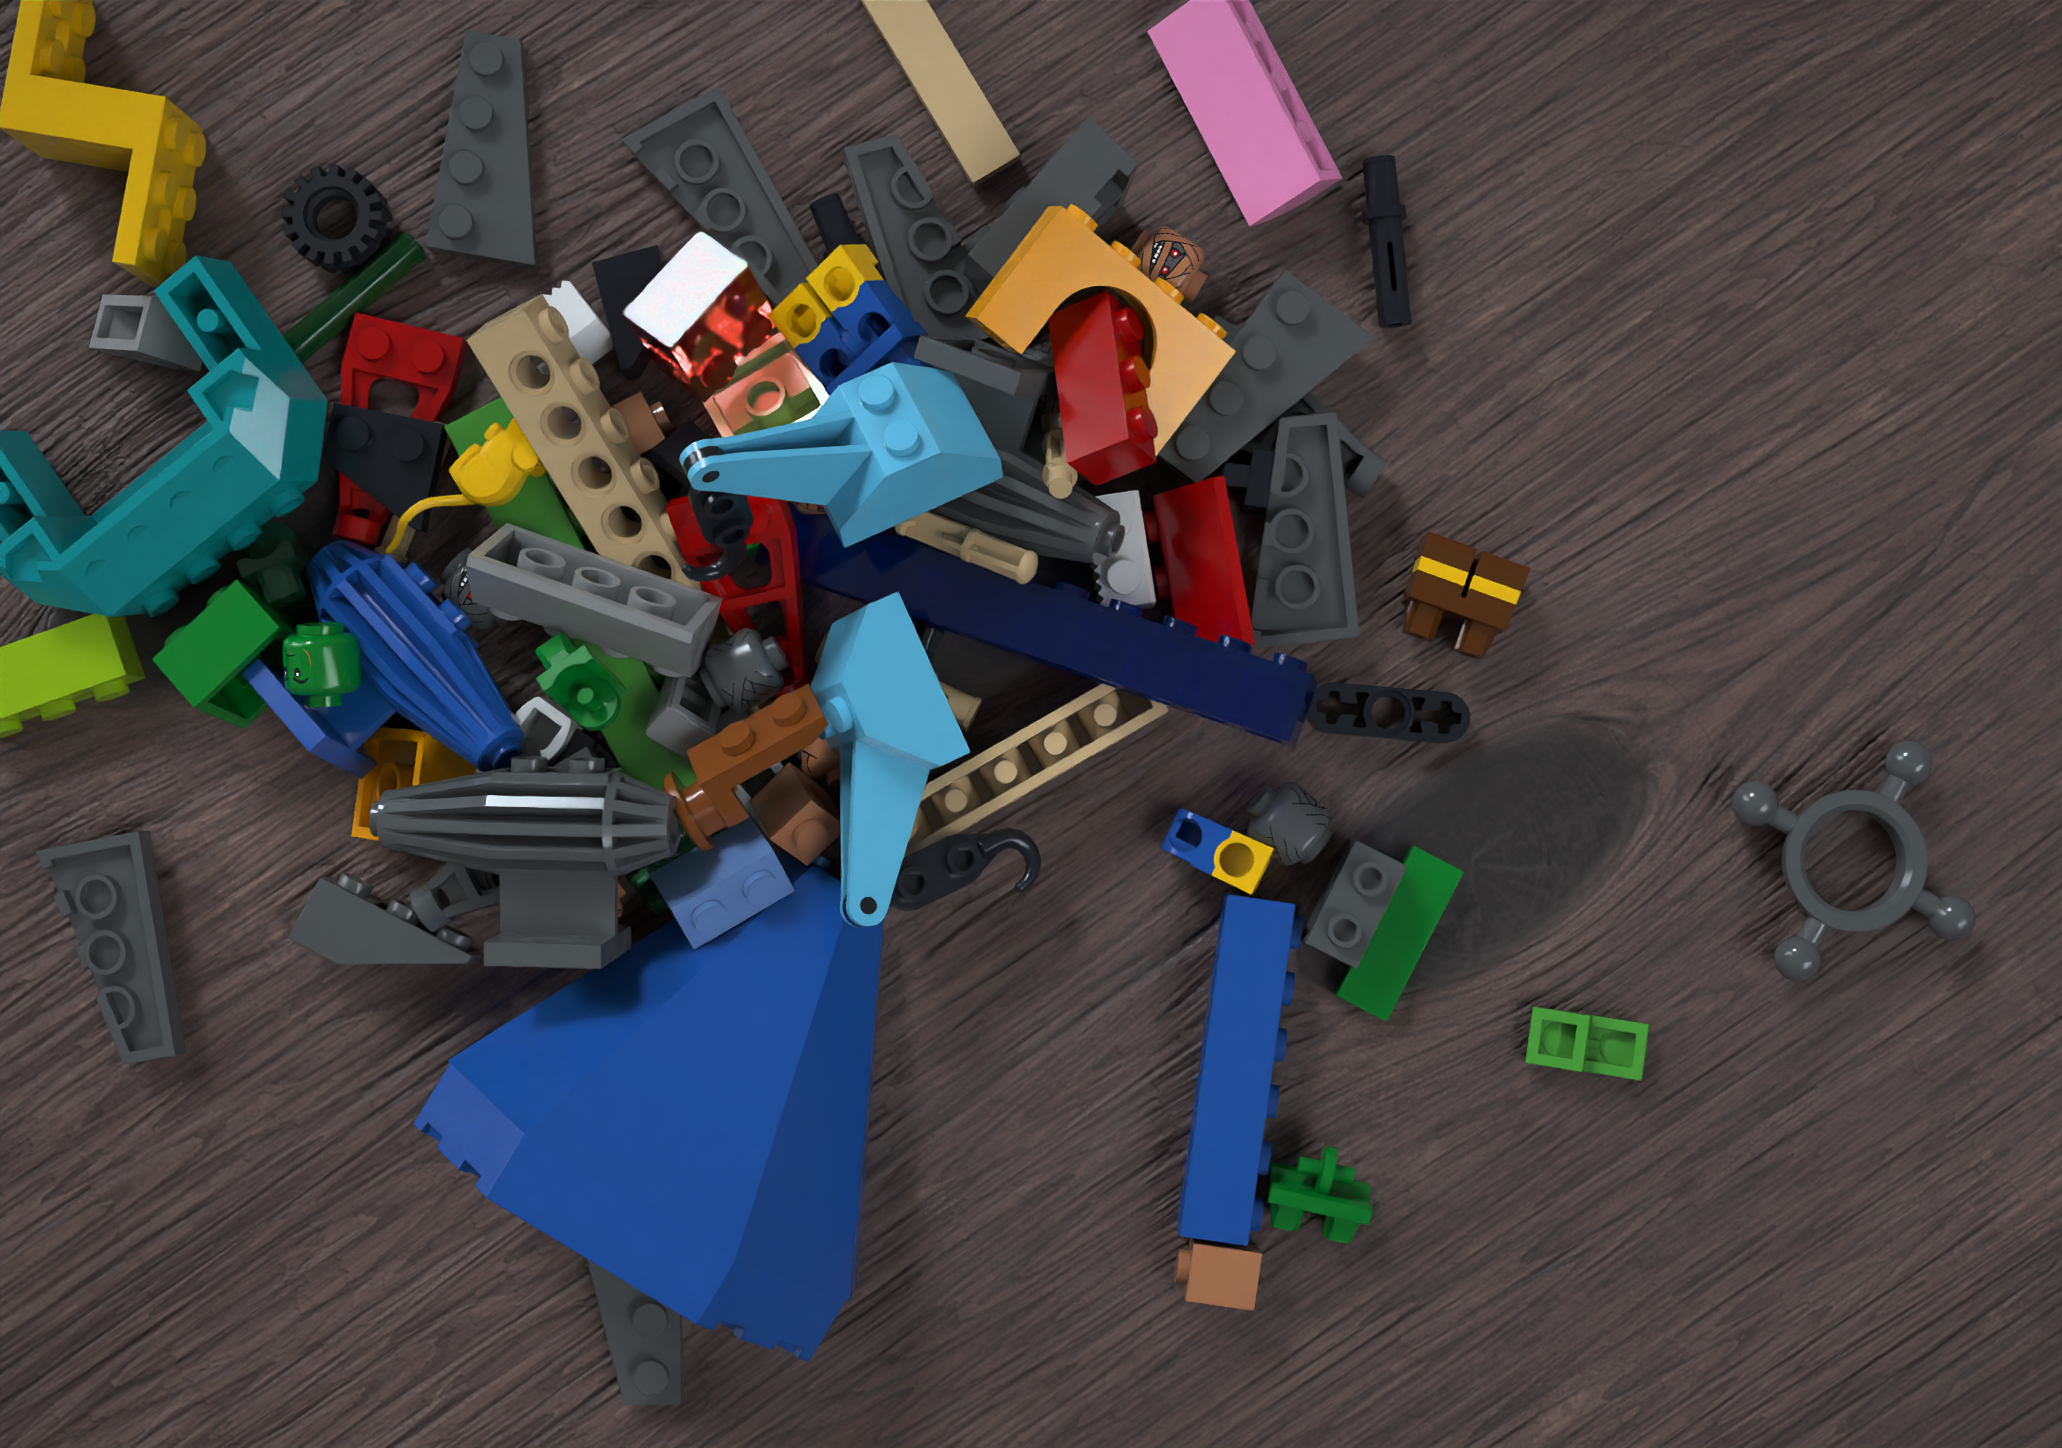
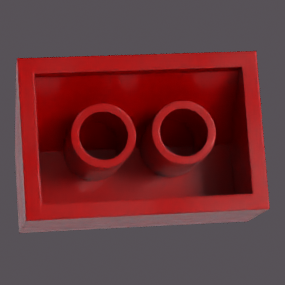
[1143,476,1256,666]

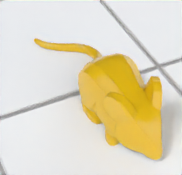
[385,418,547,554]

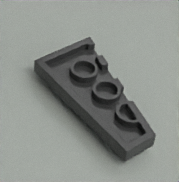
[425,30,539,270]
[1251,411,1360,648]
[586,1258,684,1405]

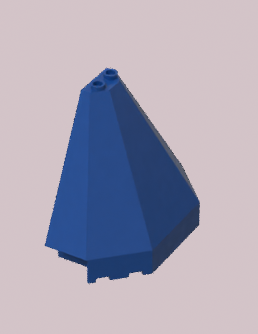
[414,850,885,1362]

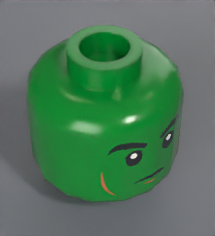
[283,622,362,707]

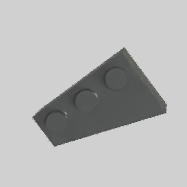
[963,117,1139,292]

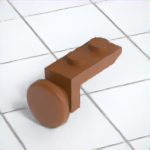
[663,683,829,851]

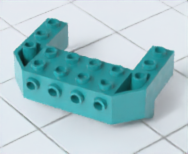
[0,255,328,617]

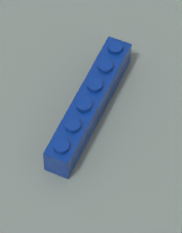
[1176,893,1303,1246]

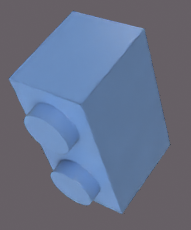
[649,816,795,950]

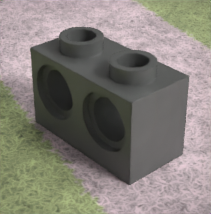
[1300,840,1407,969]

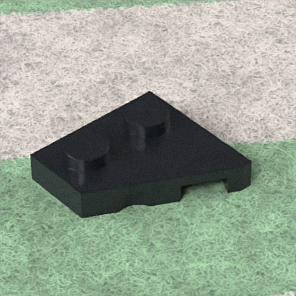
[322,403,448,533]

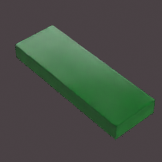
[1334,846,1464,1022]

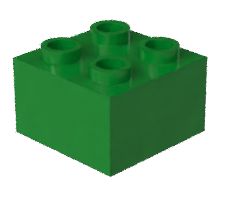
[152,579,301,729]

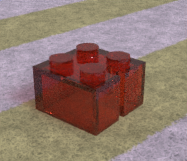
[622,230,775,403]

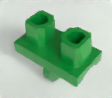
[535,632,628,731]
[1267,1145,1373,1244]

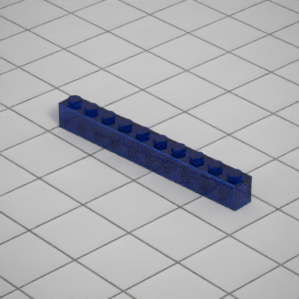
[754,502,1318,749]

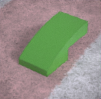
[1525,1007,1650,1081]

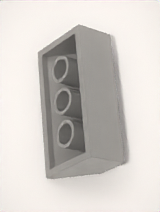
[466,523,723,678]

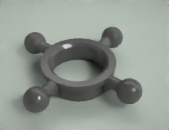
[1731,741,1976,981]

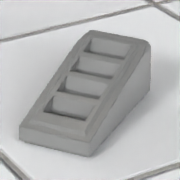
[646,661,721,760]

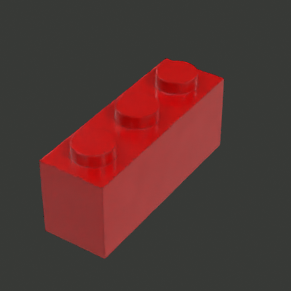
[1048,290,1158,486]

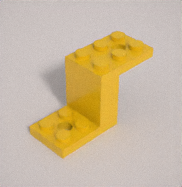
[0,0,206,288]

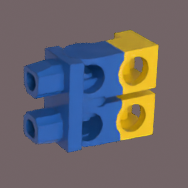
[767,244,933,396]

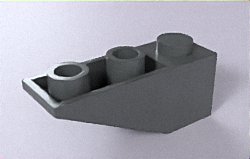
[288,872,484,965]

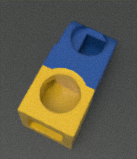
[1160,808,1274,896]

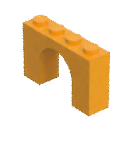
[965,204,1236,456]

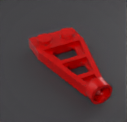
[332,312,468,547]
[665,495,812,702]

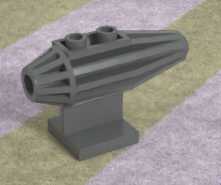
[914,335,1125,565]
[369,756,681,969]

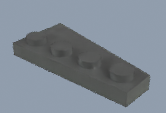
[621,86,818,307]
[842,134,994,343]
[1156,269,1375,484]
[35,831,186,1065]

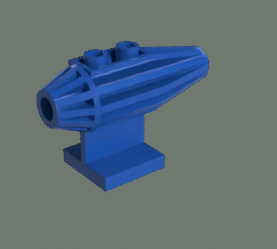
[242,540,525,779]

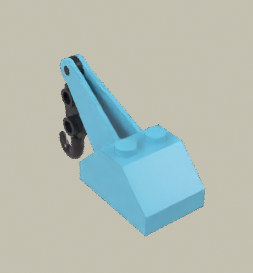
[679,362,1003,582]
[810,592,1041,928]

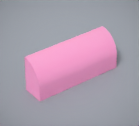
[1147,0,1342,226]

